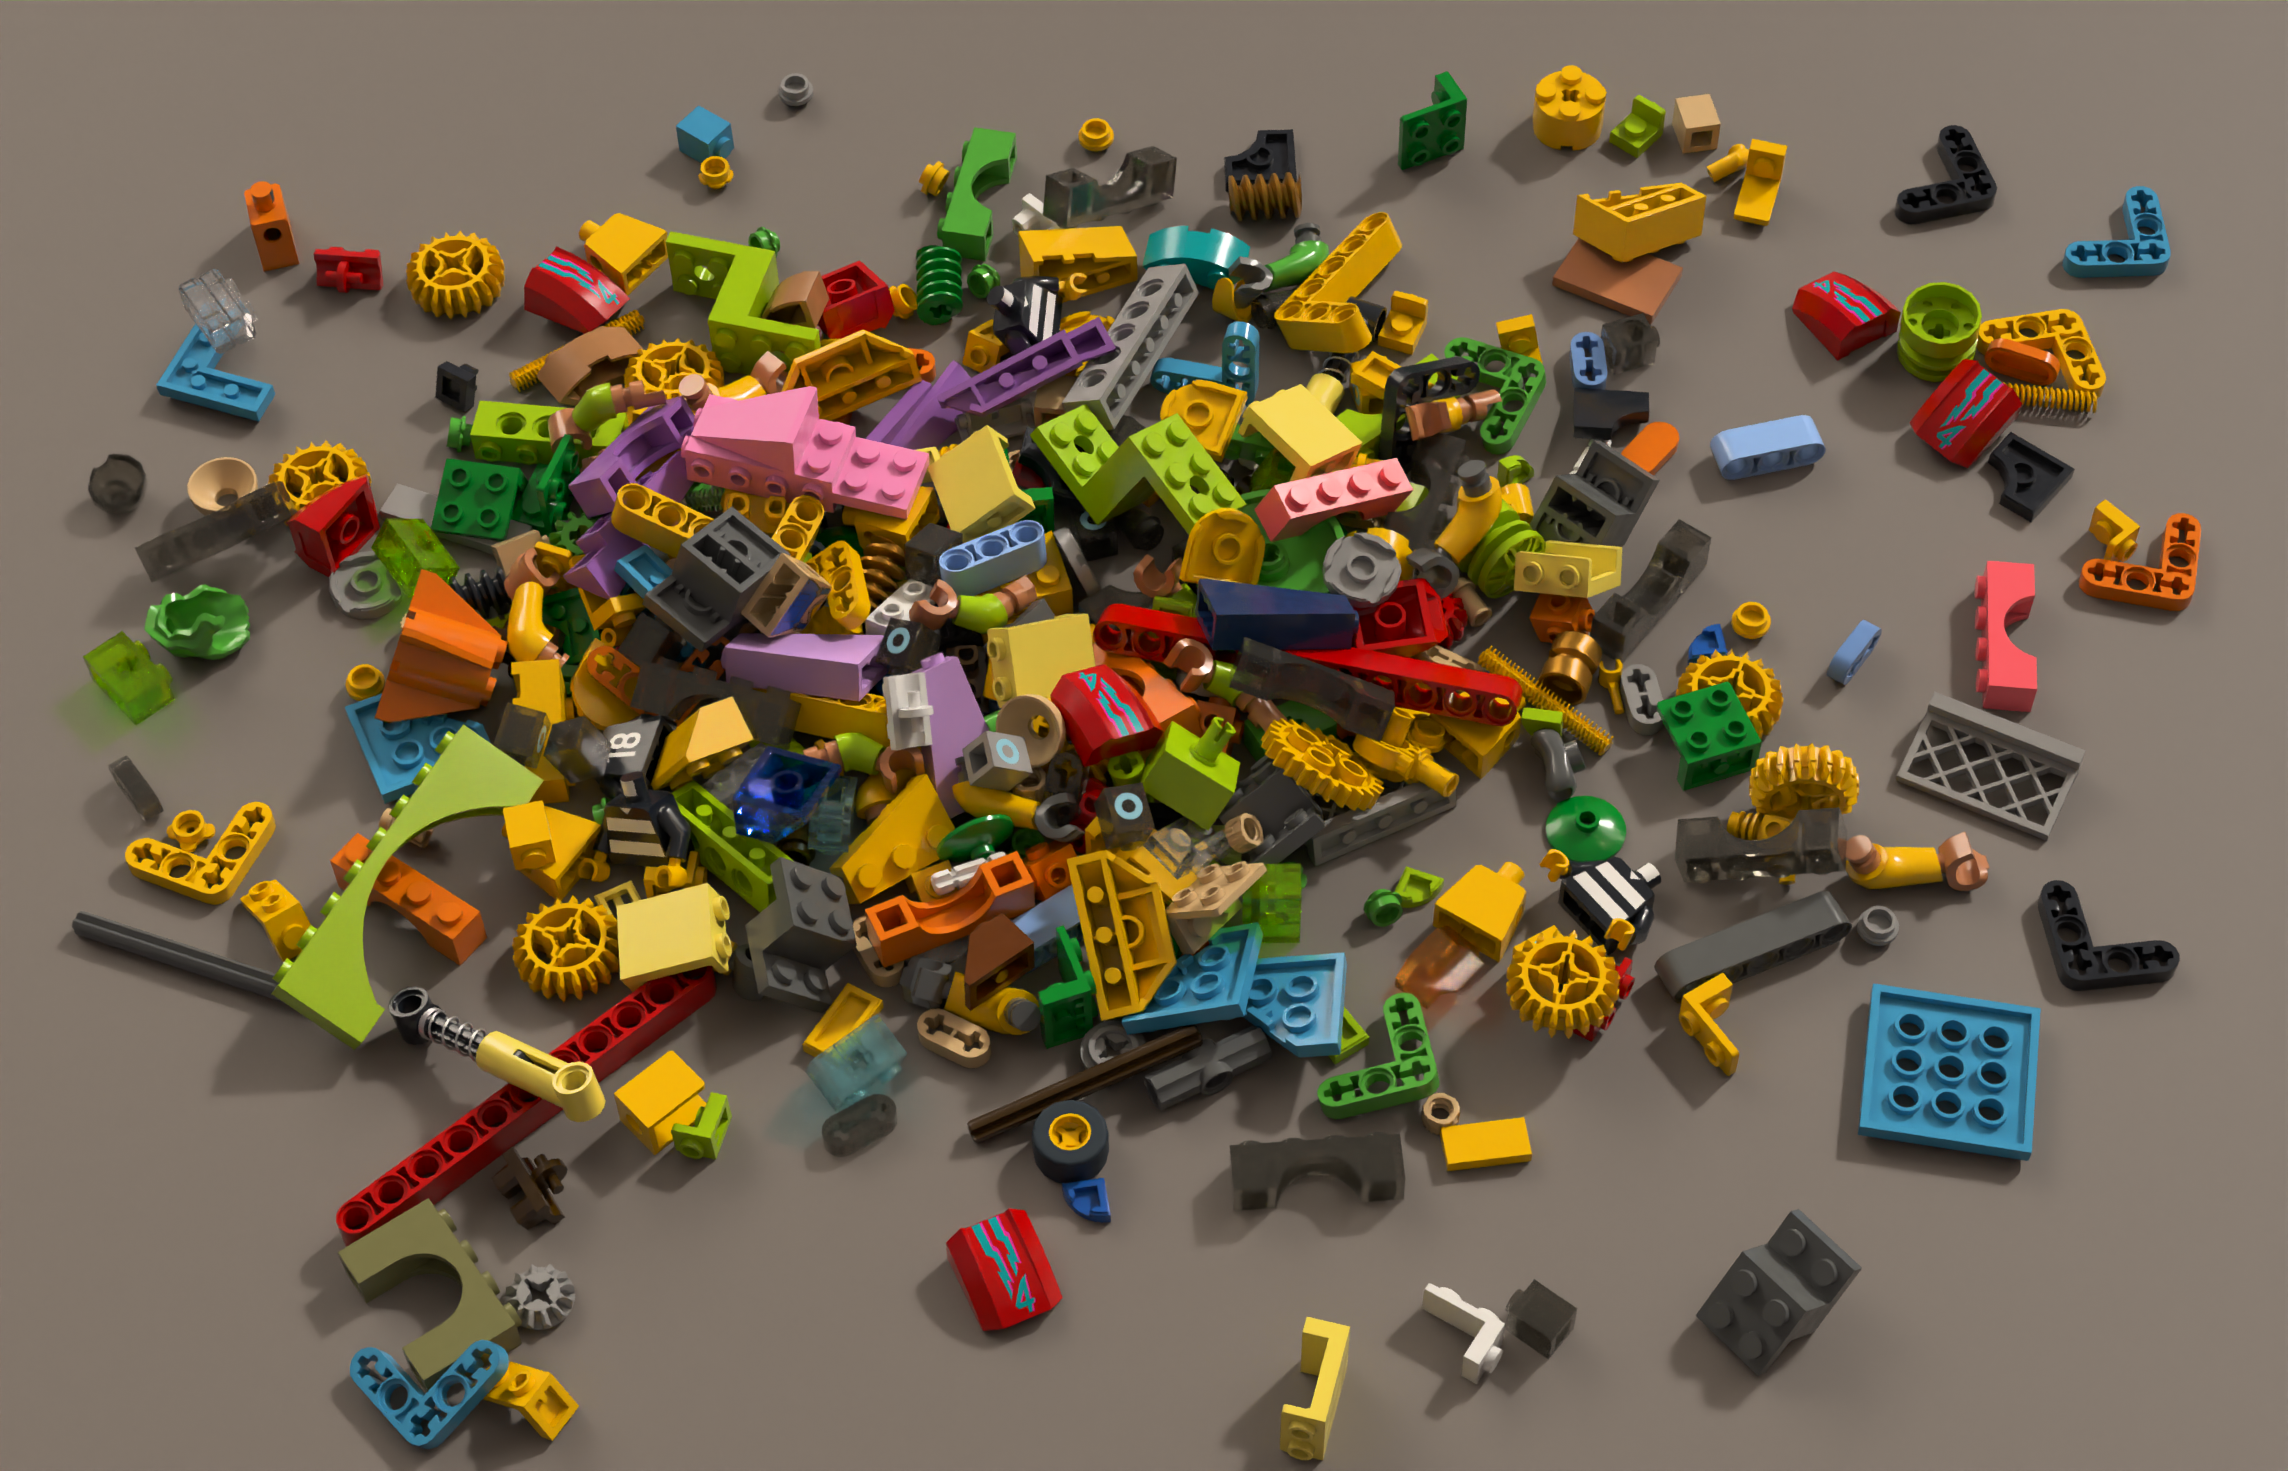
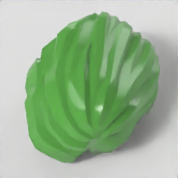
[144,584,250,660]

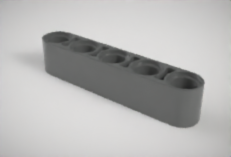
[1654,891,1852,1003]

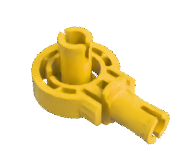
[1352,707,1459,797]

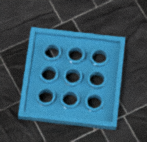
[1858,983,2041,1161]

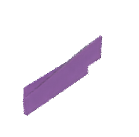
[936,317,1116,417]
[866,360,971,450]
[563,450,694,600]

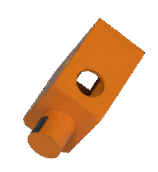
[244,181,299,272]

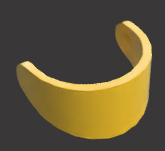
[1212,278,1257,323]

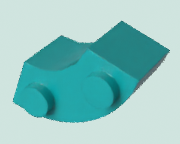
[1142,226,1250,290]

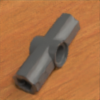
[1144,1025,1272,1110]

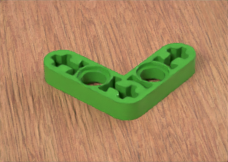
[1444,337,1547,455]
[1317,993,1440,1119]

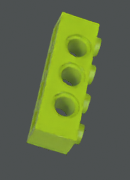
[470,401,629,468]
[672,780,793,913]

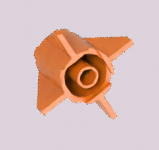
[374,569,508,723]

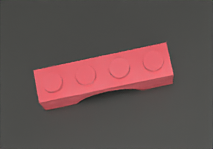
[1254,458,1413,542]
[1975,561,2037,712]

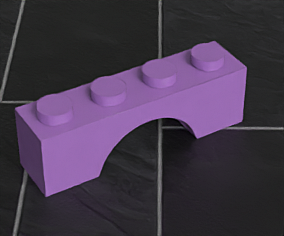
[568,396,695,518]

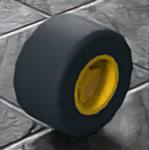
[1032,1100,1109,1184]

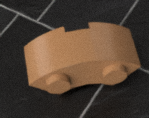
[761,271,829,354]
[536,326,644,406]

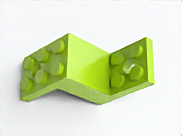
[666,231,821,375]
[1030,404,1246,535]

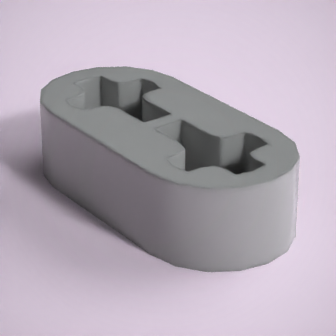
[1620,664,1664,735]

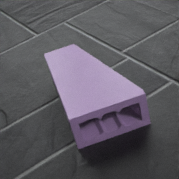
[721,633,888,701]
[912,652,1012,818]

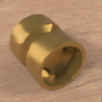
[1538,631,1603,706]

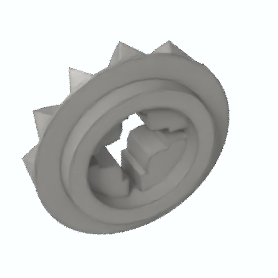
[1080,1021,1146,1079]
[505,1263,575,1330]

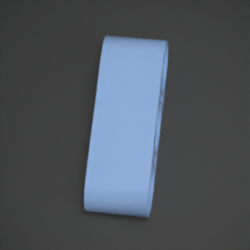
[1710,415,1826,480]
[939,520,1047,597]
[1012,884,1084,975]

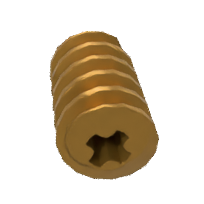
[1228,172,1302,221]
[846,535,912,622]

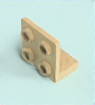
[1165,861,1267,954]

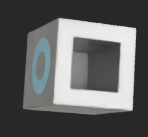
[962,731,1032,791]

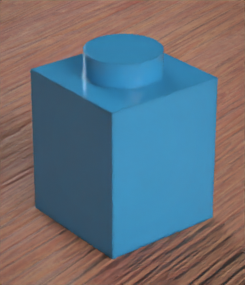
[676,105,734,163]

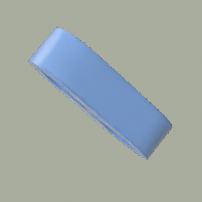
[1569,332,1607,390]
[1827,620,1882,685]

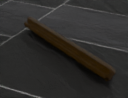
[967,1024,1203,1144]

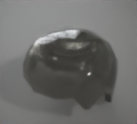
[88,454,148,514]

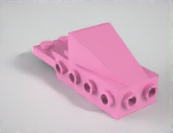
[681,386,929,520]

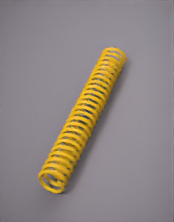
[2003,382,2097,413]

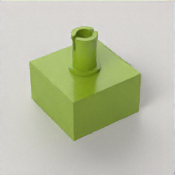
[1139,717,1240,831]

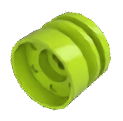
[1897,282,1982,382]
[1453,499,1546,599]

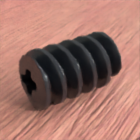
[449,566,512,619]

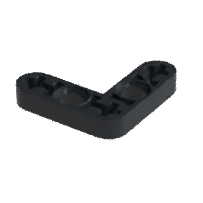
[1894,125,1997,225]
[1378,356,1480,474]
[2037,880,2180,991]

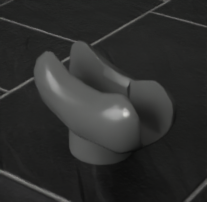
[1531,728,1586,802]

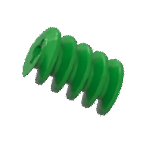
[916,245,963,325]

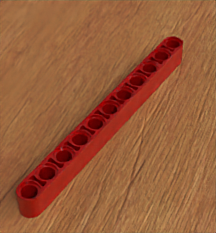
[1093,604,1522,726]
[336,966,717,1247]

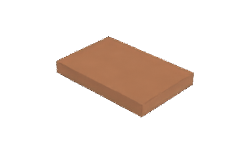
[1552,238,1683,324]

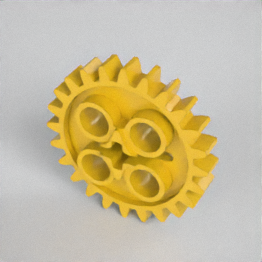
[1261,718,1384,811]

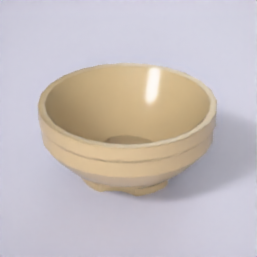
[187,457,258,518]
[996,694,1066,768]

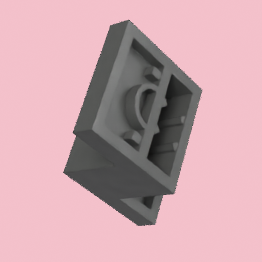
[1530,440,1660,546]
[642,507,791,652]
[1219,755,1326,877]
[745,857,857,1013]
[1695,1209,1862,1376]

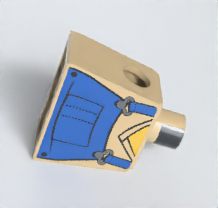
[741,553,832,637]

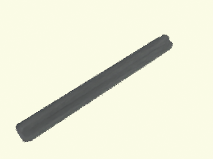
[72,911,283,1002]

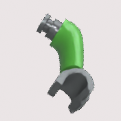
[1228,223,1329,309]

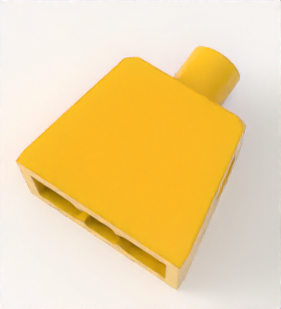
[579,213,668,296]
[842,486,940,563]
[1429,692,1526,779]
[502,806,601,901]
[1433,862,1527,962]

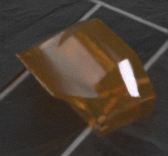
[1395,925,1485,1009]

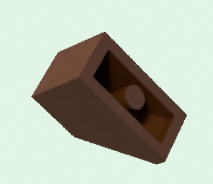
[964,913,1035,1011]

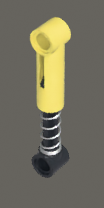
[1262,296,1387,483]
[388,986,606,1122]

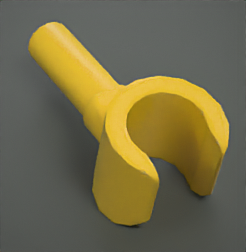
[1598,659,1624,714]

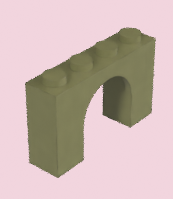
[338,1198,522,1393]

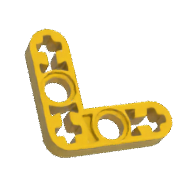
[1976,309,2106,401]
[805,540,871,630]
[125,802,276,905]

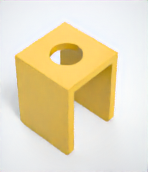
[614,1051,707,1155]

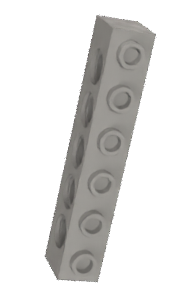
[1062,264,1199,430]

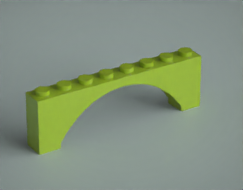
[271,724,544,1050]

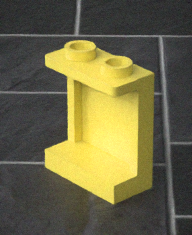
[1238,384,1362,482]
[927,425,1036,543]
[1514,540,1622,598]
[987,614,1095,708]
[616,883,732,992]
[1280,1317,1350,1460]

